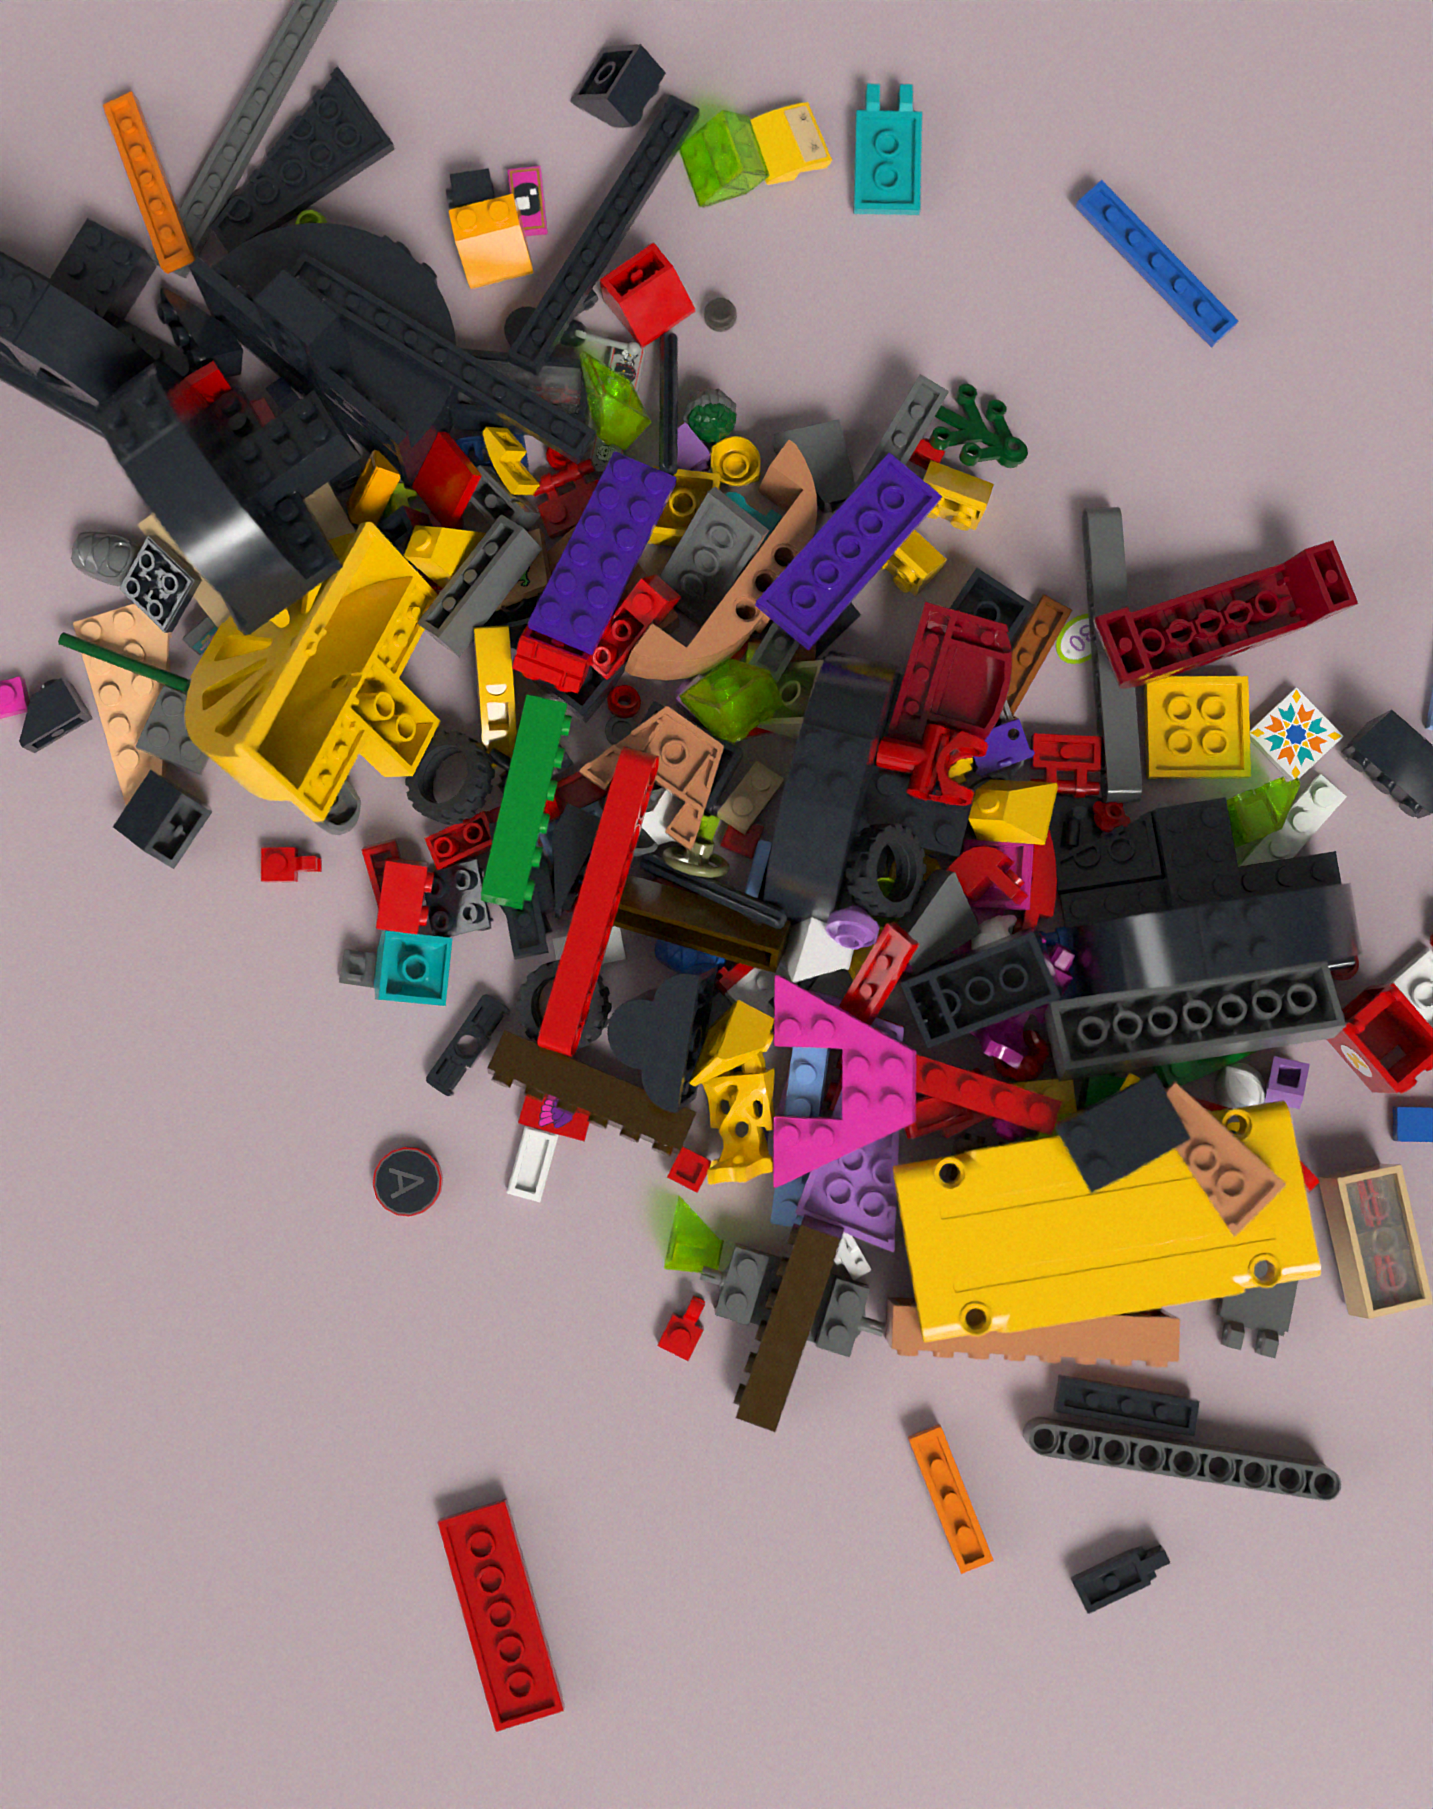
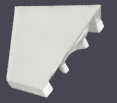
[783,917,854,983]

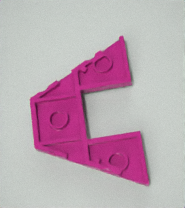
[773,975,916,1188]

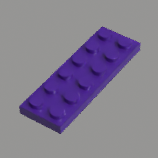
[528,451,677,655]
[755,453,942,651]

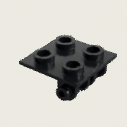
[424,859,494,938]

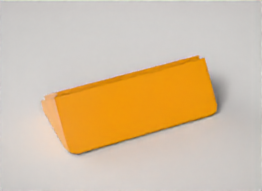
[346,450,400,526]

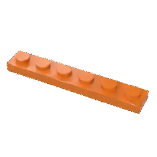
[102,91,196,274]

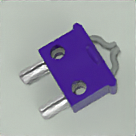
[972,700,1035,780]

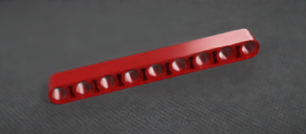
[537,746,659,1057]

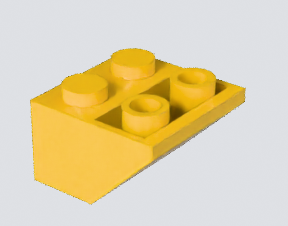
[923,461,994,531]
[880,530,947,597]

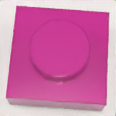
[0,676,30,719]

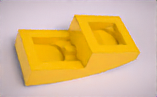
[483,427,540,495]

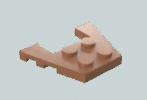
[580,706,724,851]

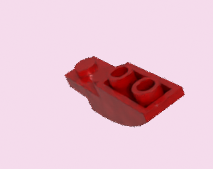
[424,793,564,870]
[1012,829,1057,934]

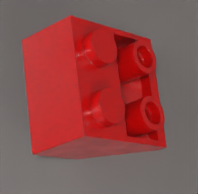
[599,242,696,348]

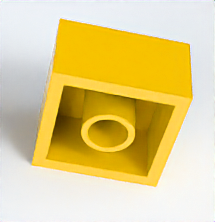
[647,466,721,547]

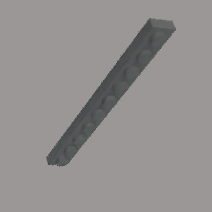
[153,0,338,279]
[748,374,949,683]

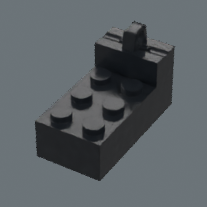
[900,925,1063,1048]

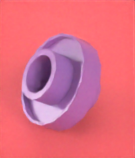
[826,906,879,949]

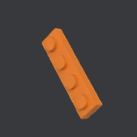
[908,1424,994,1574]

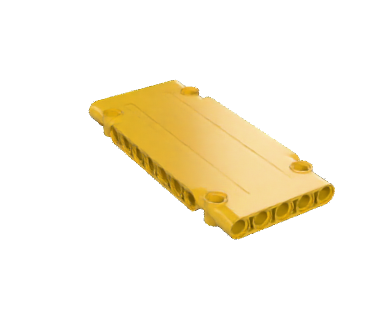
[892,1100,1321,1342]

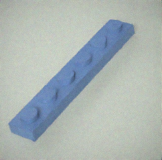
[770,1047,830,1227]

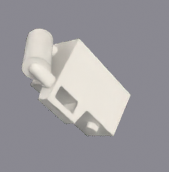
[834,1232,872,1280]

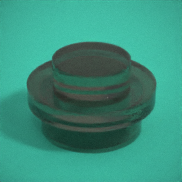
[704,298,737,332]

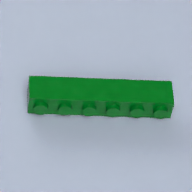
[481,694,572,910]

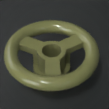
[662,836,730,878]

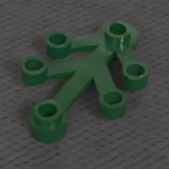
[929,384,1028,468]

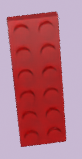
[437,1498,565,1732]

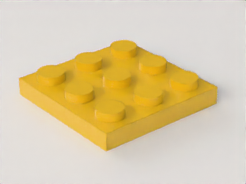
[1144,676,1251,779]

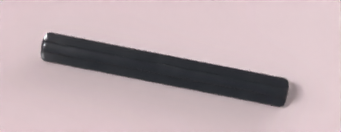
[659,333,678,476]
[640,852,788,929]

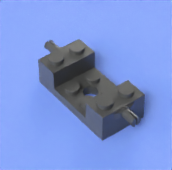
[700,1243,885,1358]

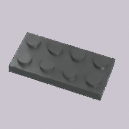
[659,487,769,628]

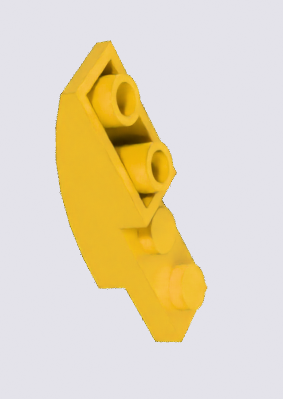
[473,626,517,767]

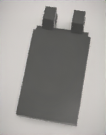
[1216,1260,1298,1358]

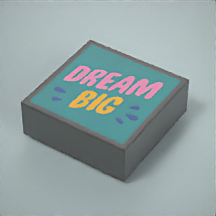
[182,617,218,655]

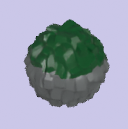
[683,388,737,443]

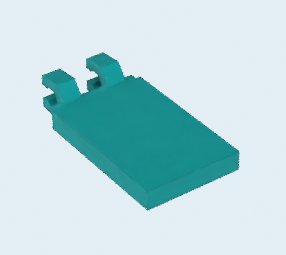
[854,83,922,215]

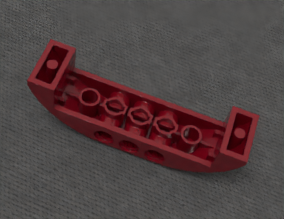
[1093,540,1359,689]

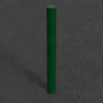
[58,632,191,692]

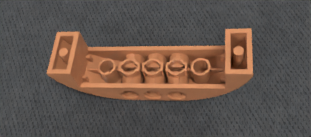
[625,440,817,680]

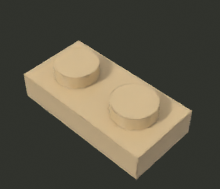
[717,761,784,835]

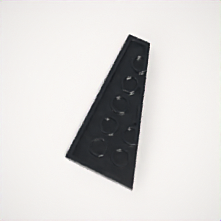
[210,66,395,253]

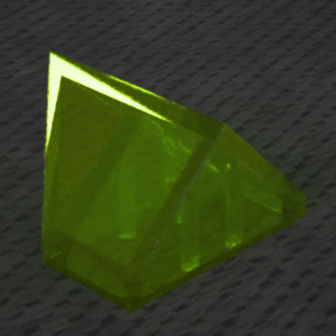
[664,1196,724,1273]

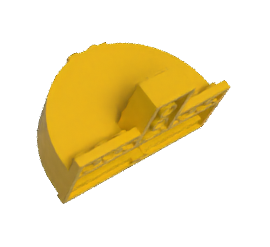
[185,522,440,822]

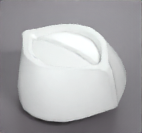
[1214,1063,1266,1109]

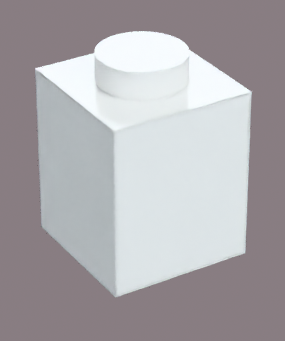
[642,788,685,845]

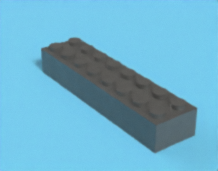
[1043,961,1346,1082]

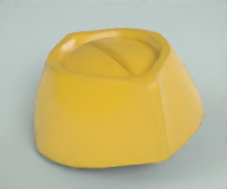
[711,436,761,487]

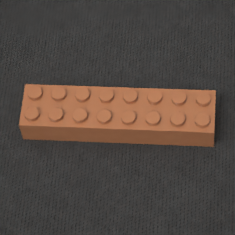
[885,1297,1180,1368]

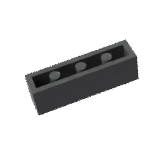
[417,515,542,657]

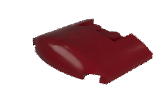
[887,602,1013,759]

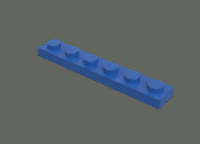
[1075,180,1239,348]

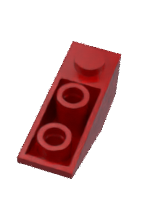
[590,574,681,680]

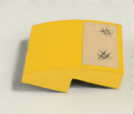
[742,102,832,185]

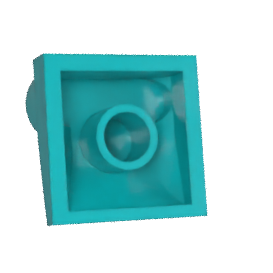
[374,931,453,1006]

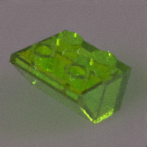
[679,110,770,208]
[1227,776,1300,848]

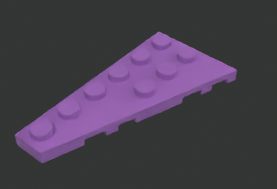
[795,1018,903,1252]

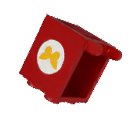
[1326,983,1433,1094]

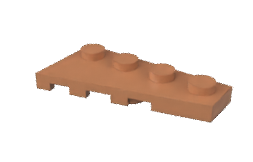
[1165,1081,1286,1237]

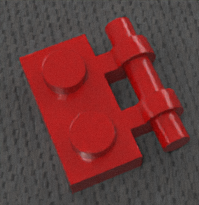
[533,458,599,539]
[1030,733,1101,798]

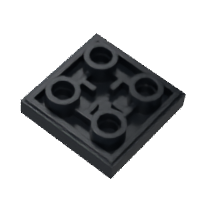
[119,535,202,633]

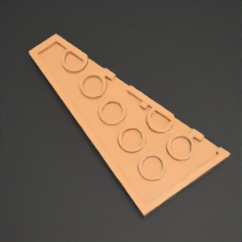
[72,604,172,805]

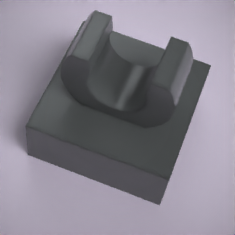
[339,949,377,988]

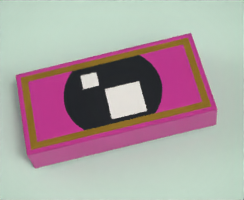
[508,166,548,236]

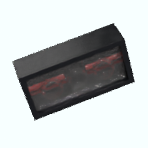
[450,348,594,436]

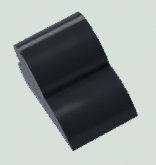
[607,963,718,1113]

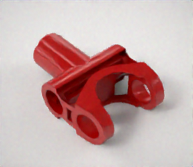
[876,724,989,806]

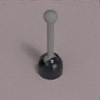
[560,319,640,355]

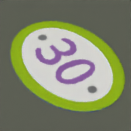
[1056,613,1092,664]

